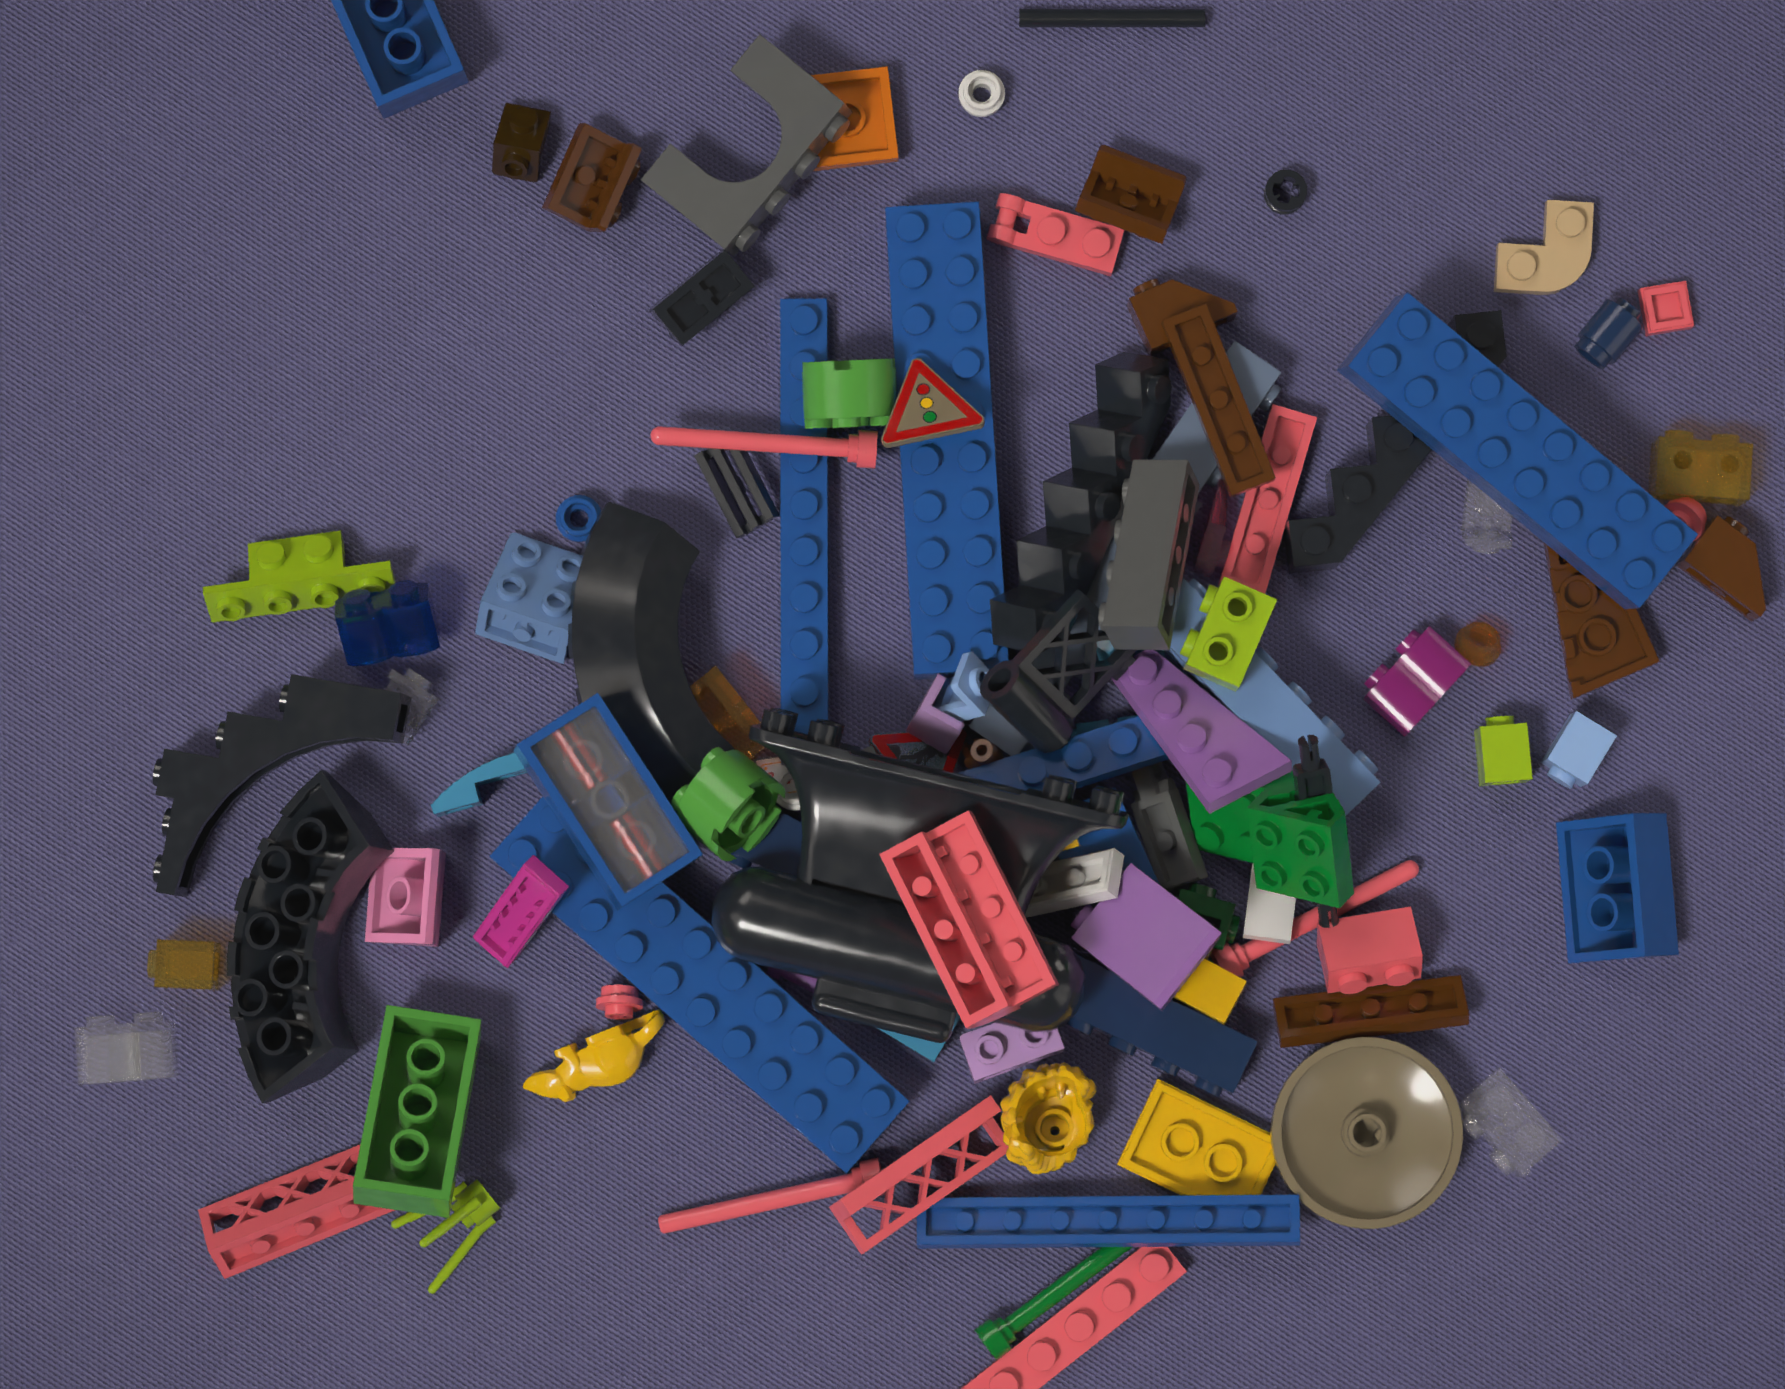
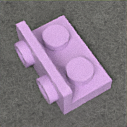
[960,1023,1064,1084]

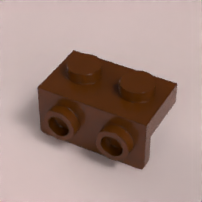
[542,123,642,232]
[1075,145,1187,244]

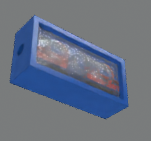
[513,693,703,911]

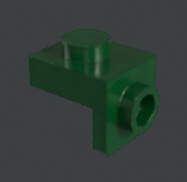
[1174,883,1240,950]

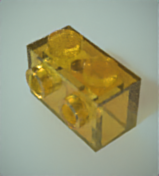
[1648,430,1753,506]

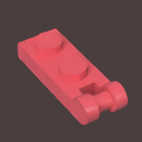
[986,193,1124,276]

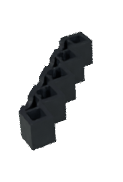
[1284,310,1507,574]
[990,352,1172,652]

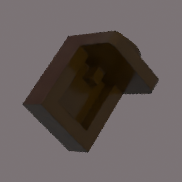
[492,103,551,182]

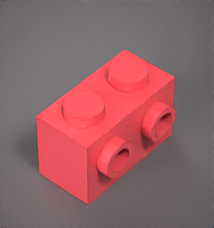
[1317,906,1423,994]

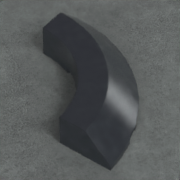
[568,502,735,813]
[227,770,394,1104]

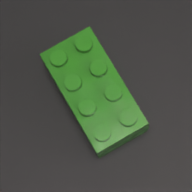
[353,1005,481,1218]

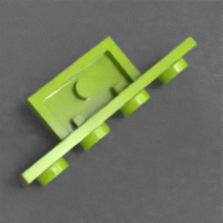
[203,530,398,623]

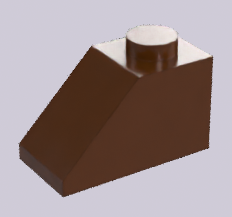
[1127,278,1238,356]
[1676,515,1766,622]

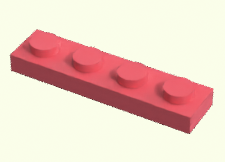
[1218,404,1317,594]

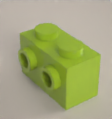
[1180,576,1277,692]

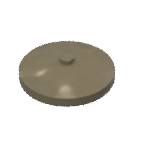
[1270,1037,1463,1229]

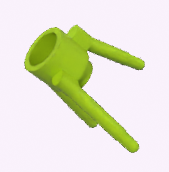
[391,1179,501,1294]

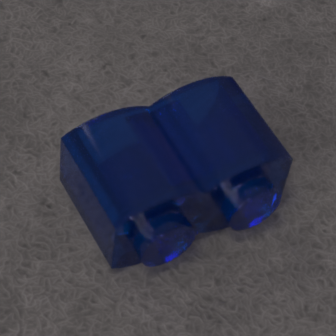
[335,580,440,666]

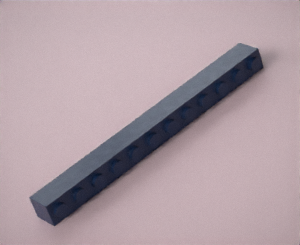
[727,813,1258,1098]

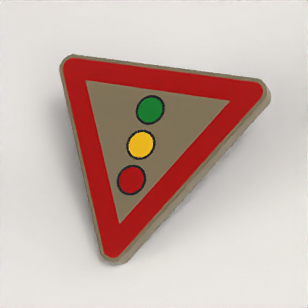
[881,358,985,448]

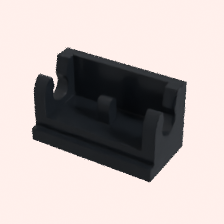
[648,250,755,346]

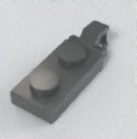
[1130,762,1208,891]

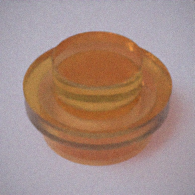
[1454,622,1501,667]

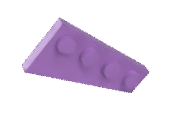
[1111,650,1292,814]

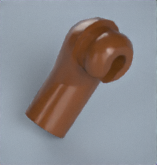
[961,738,1004,769]

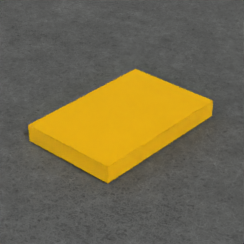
[1116,1079,1276,1196]

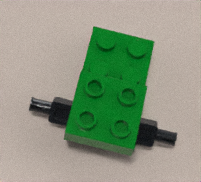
[1186,735,1354,928]

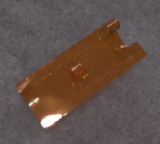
[690,666,768,761]

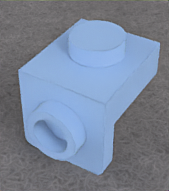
[934,652,989,722]

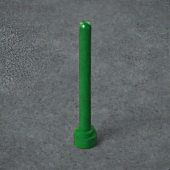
[974,1247,1132,1361]

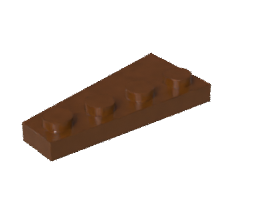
[1543,542,1660,700]

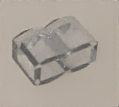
[75,1012,178,1085]

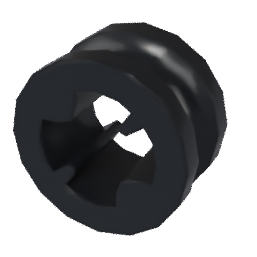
[1264,170,1307,215]

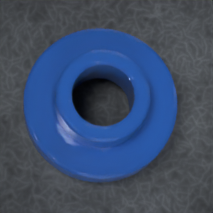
[556,495,601,542]

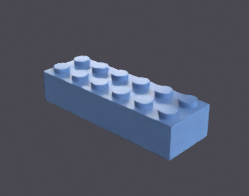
[1163,578,1381,816]

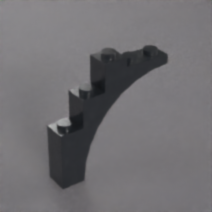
[153,674,412,898]

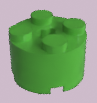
[802,358,897,429]
[671,747,786,861]

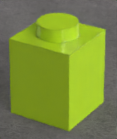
[1474,716,1533,787]

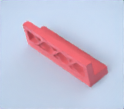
[829,1095,1009,1255]
[198,1144,395,1279]

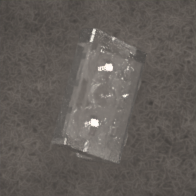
[1458,1068,1563,1178]

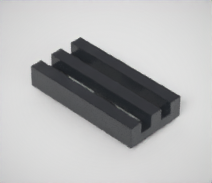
[694,449,780,538]

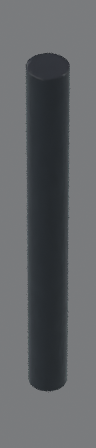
[1019,9,1205,27]

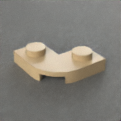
[1494,200,1594,295]

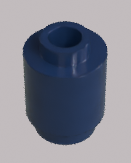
[1574,298,1643,370]

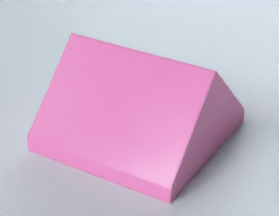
[365,848,446,947]

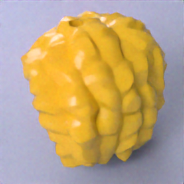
[1000,1062,1097,1174]

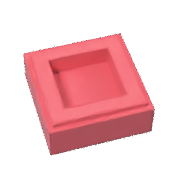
[1638,281,1694,336]

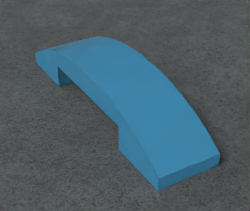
[431,752,528,817]

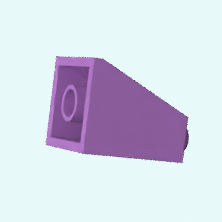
[1070,863,1222,1011]

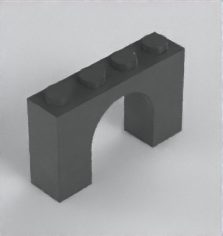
[641,34,853,256]

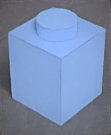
[1541,711,1617,789]

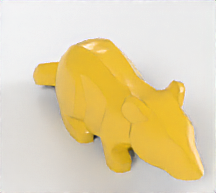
[523,1009,665,1102]

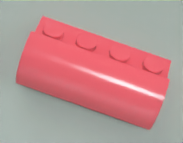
[879,810,1059,1029]

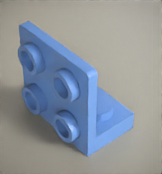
[475,533,583,664]

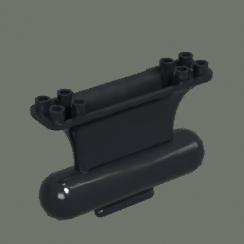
[711,707,1129,1043]

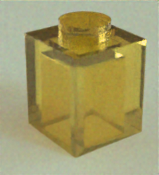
[147,939,221,991]

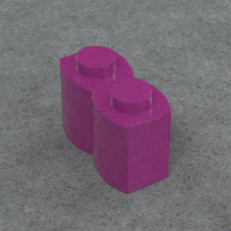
[1363,626,1471,737]

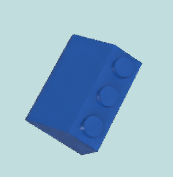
[1556,813,1679,964]

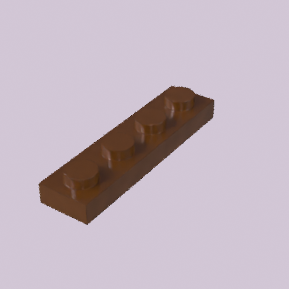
[1161,304,1276,498]
[1273,975,1469,1048]

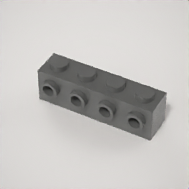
[1098,460,1200,650]

